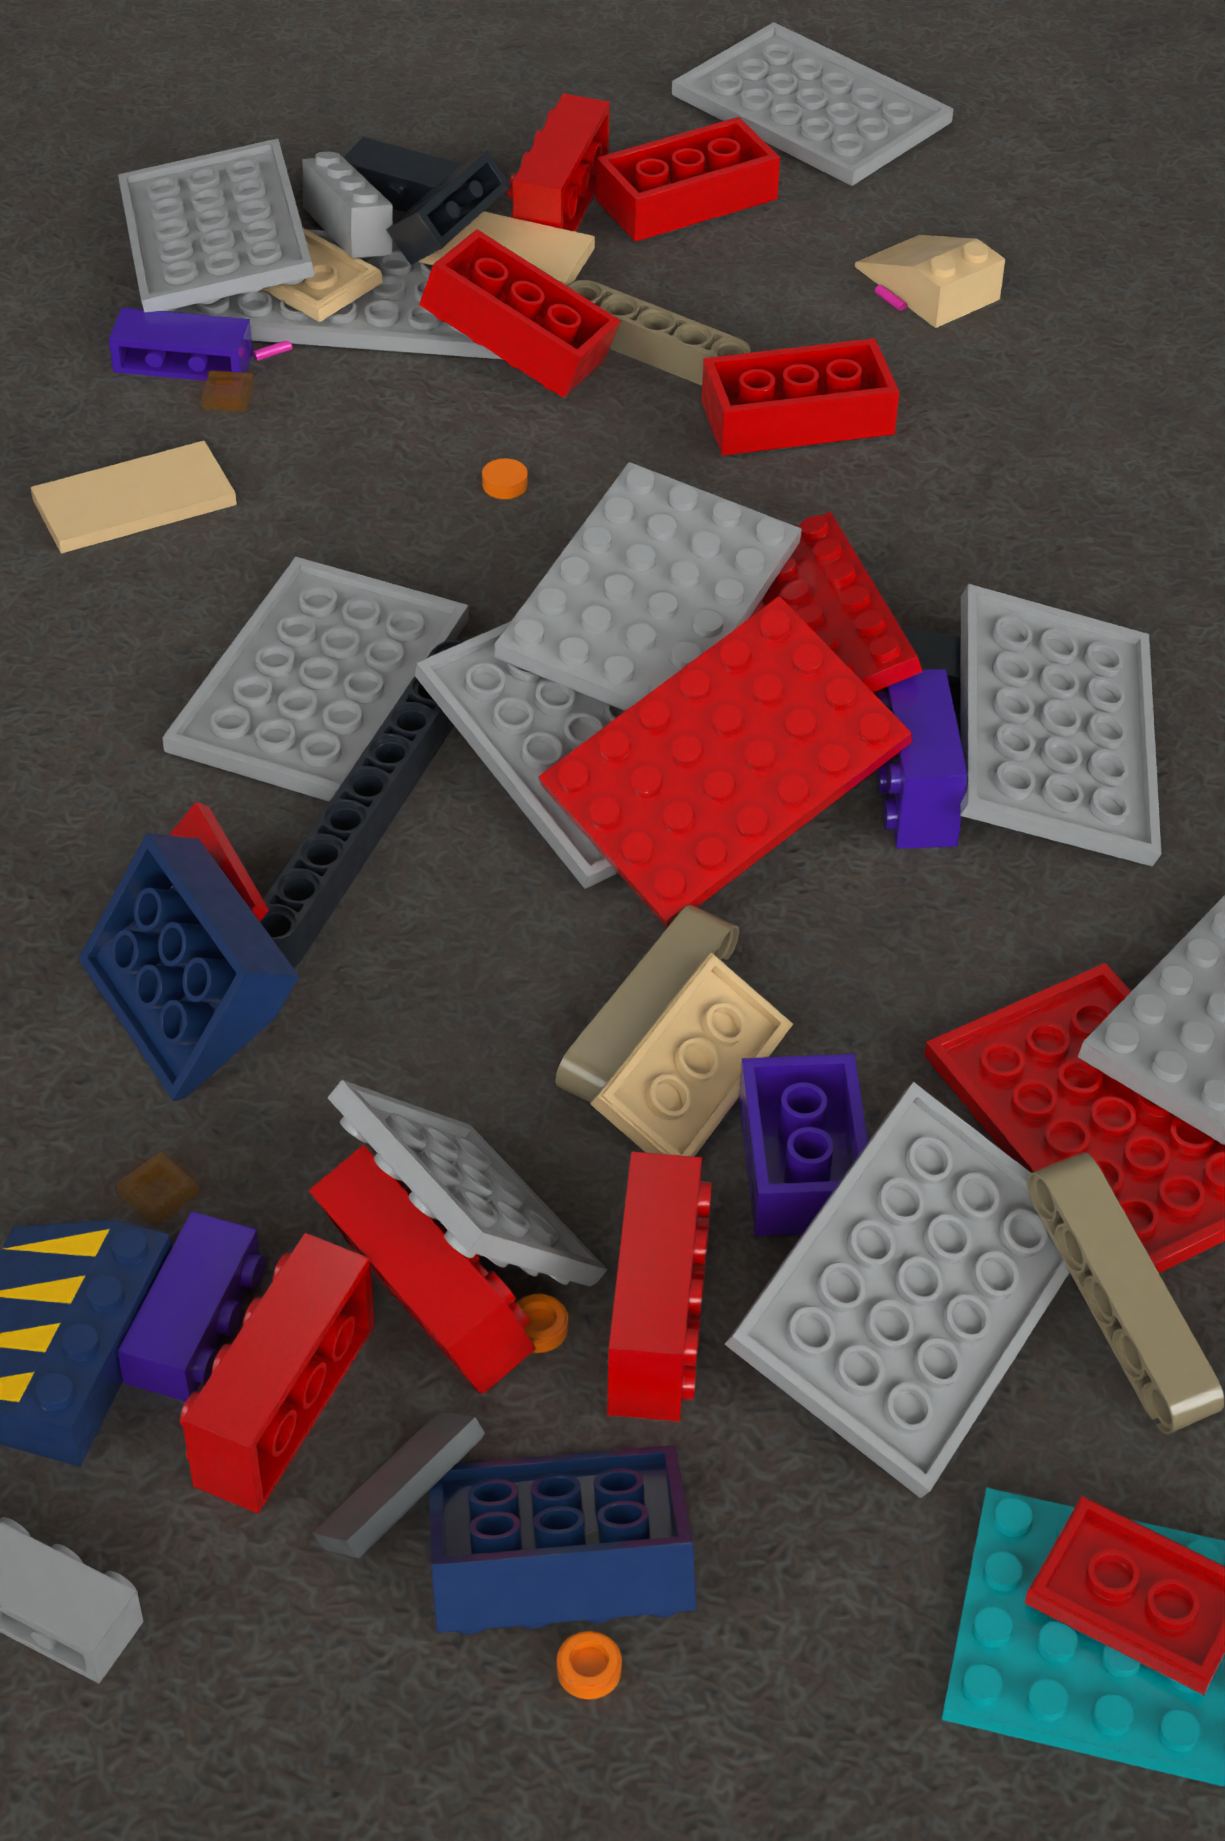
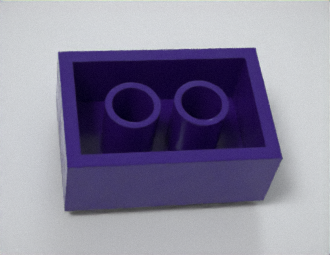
[875,669,968,849]
[739,1054,868,1236]

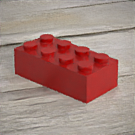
[508,93,610,232]
[596,117,780,242]
[419,229,621,398]
[701,338,899,456]
[308,1144,536,1395]
[607,1151,712,1422]
[180,1233,375,1514]

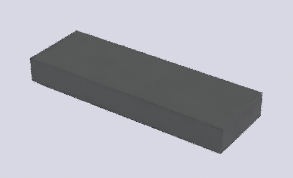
[312,1411,485,1558]

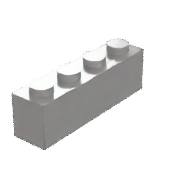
[302,152,392,258]
[0,1517,143,1683]

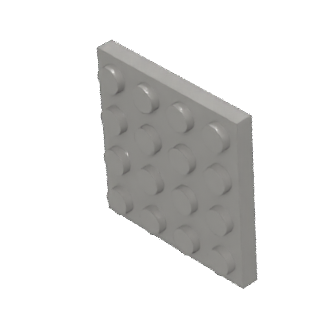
[328,1080,608,1287]

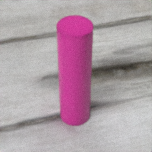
[875,285,908,311]
[252,341,292,361]

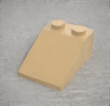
[855,235,1005,328]

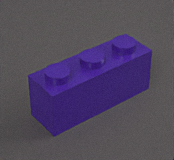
[109,308,253,384]
[117,1211,265,1402]

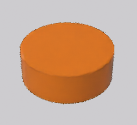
[482,458,528,499]
[516,1294,568,1353]
[557,1631,622,1699]

